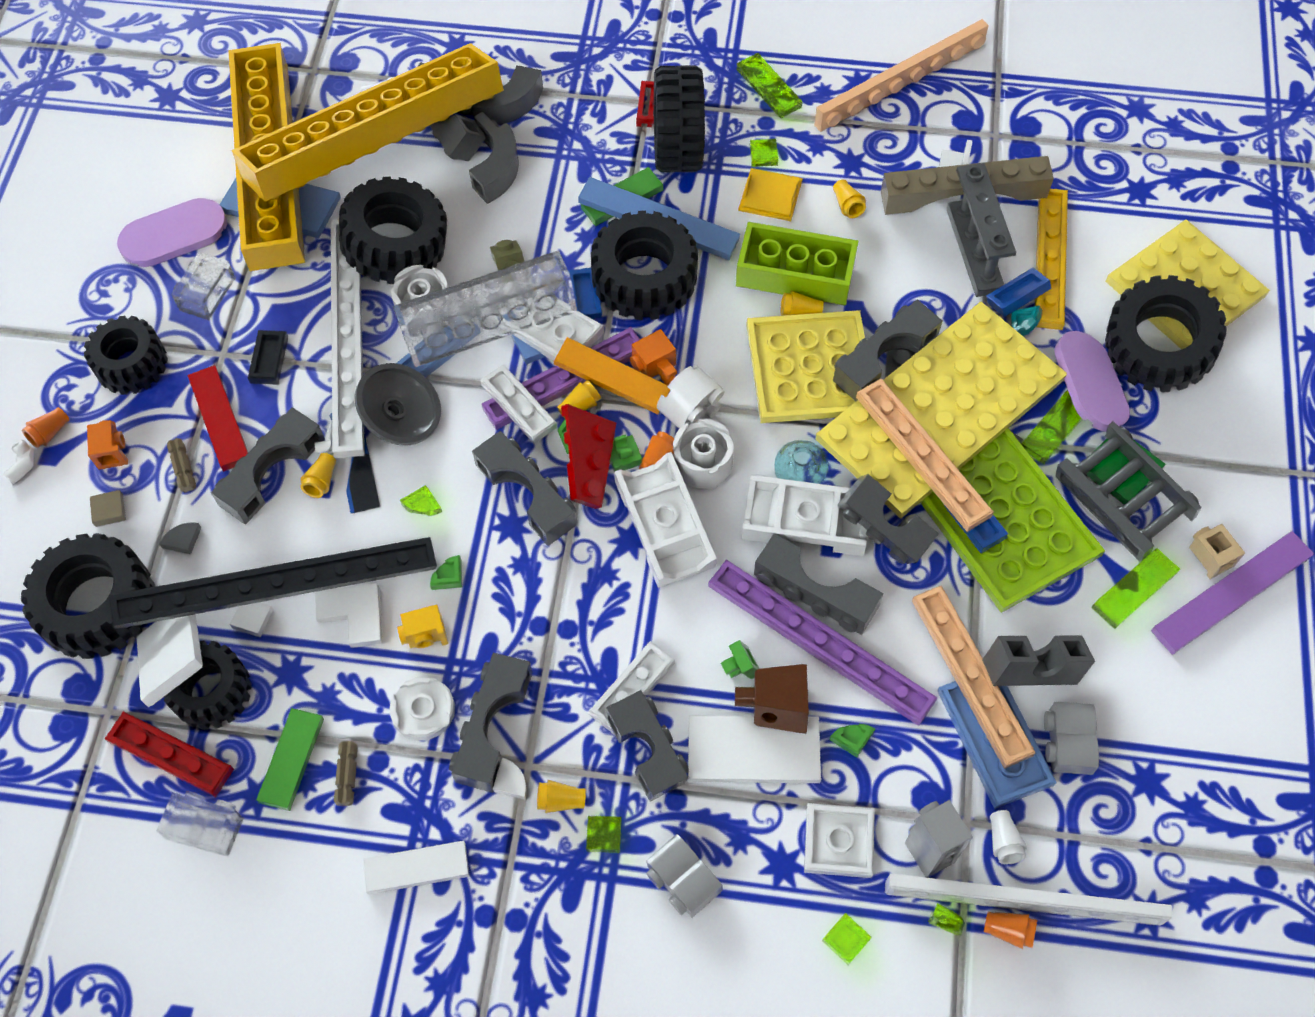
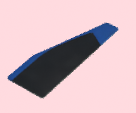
[346,437,380,514]

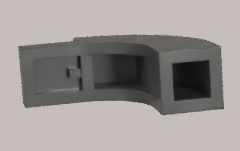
[457,65,543,125]
[469,112,519,204]

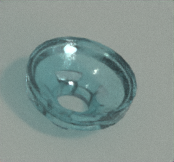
[774,440,829,484]

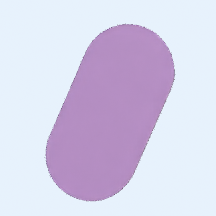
[117,198,227,267]
[1054,331,1130,432]

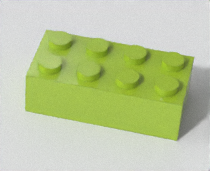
[736,222,858,306]

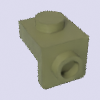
[490,240,528,283]

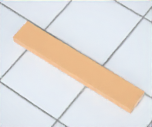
[856,378,994,532]
[912,585,1036,769]

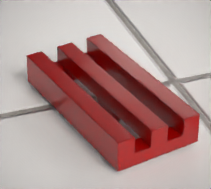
[636,81,654,128]

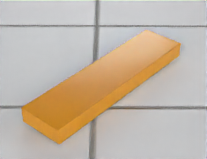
[554,337,670,415]

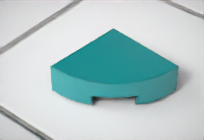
[1011,306,1042,336]

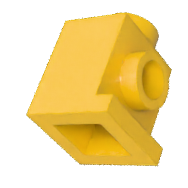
[397,604,448,648]

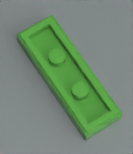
[581,167,663,226]
[256,708,324,811]

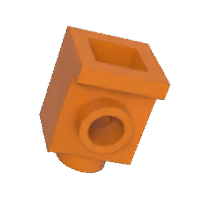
[87,420,128,470]

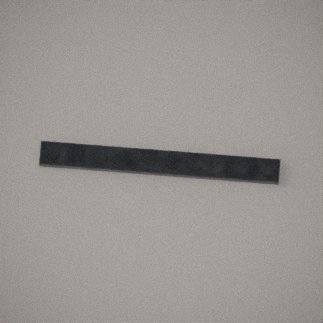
[109,537,437,629]

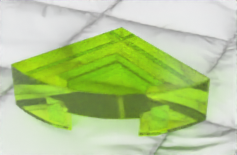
[400,485,442,516]
[928,903,965,936]

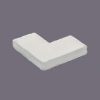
[315,583,382,648]

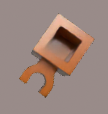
[630,329,677,385]

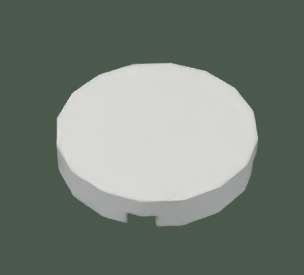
[389,677,455,741]

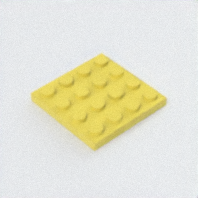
[1105,219,1270,350]
[746,310,865,423]

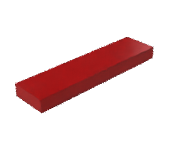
[187,365,249,472]
[104,711,234,798]

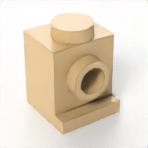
[1189,524,1245,579]

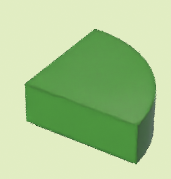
[430,555,462,590]
[829,724,875,758]

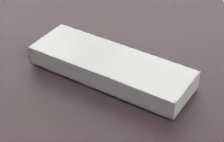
[480,364,557,444]
[589,641,675,734]
[363,841,470,895]

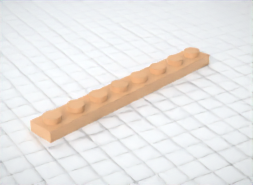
[814,19,989,132]

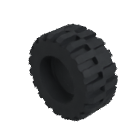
[654,65,705,172]
[339,176,447,284]
[591,210,698,320]
[1105,275,1227,392]
[21,533,155,659]

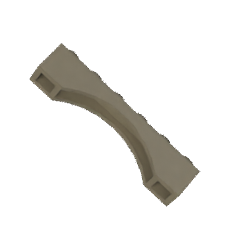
[881,156,1054,215]

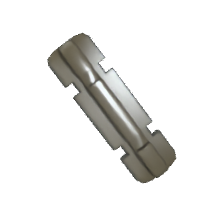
[167,438,196,493]
[334,741,358,806]

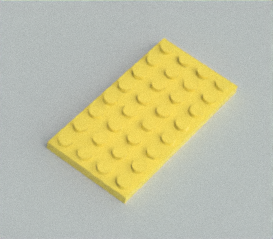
[815,301,1067,519]

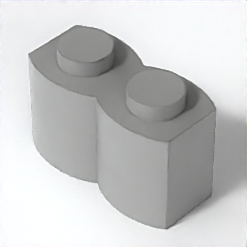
[1044,702,1099,775]
[646,834,723,918]

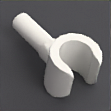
[315,421,334,457]

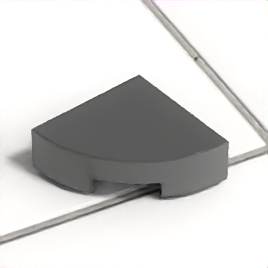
[159,522,201,554]

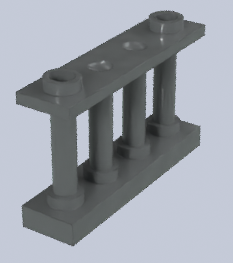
[946,163,1017,297]
[1055,421,1202,563]

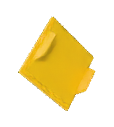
[738,168,803,221]

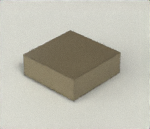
[90,490,126,527]

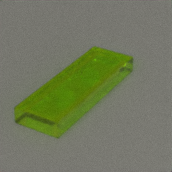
[736,53,802,119]
[1021,389,1082,464]
[1091,548,1180,629]

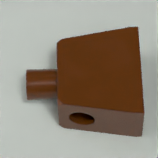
[735,664,809,734]

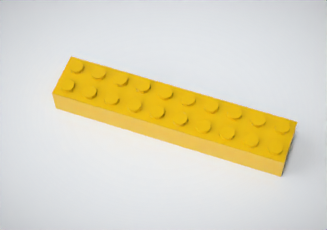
[228,43,305,271]
[231,43,504,202]

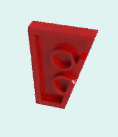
[561,404,617,509]

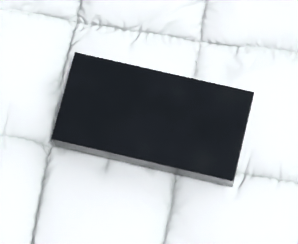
[248,330,288,385]

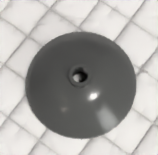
[355,363,441,445]

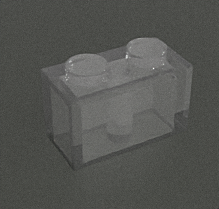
[171,252,236,320]
[156,791,244,856]

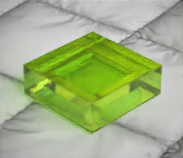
[749,139,778,167]
[586,816,622,853]
[822,913,872,965]

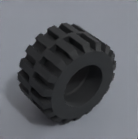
[84,315,168,395]
[164,640,252,730]

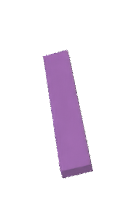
[481,327,640,430]
[1151,531,1314,655]

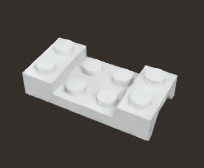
[615,452,717,588]
[742,475,867,556]

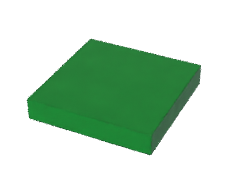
[1086,439,1166,505]

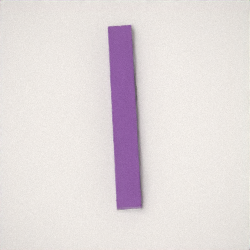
[708,559,938,726]

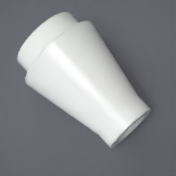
[990,810,1027,864]

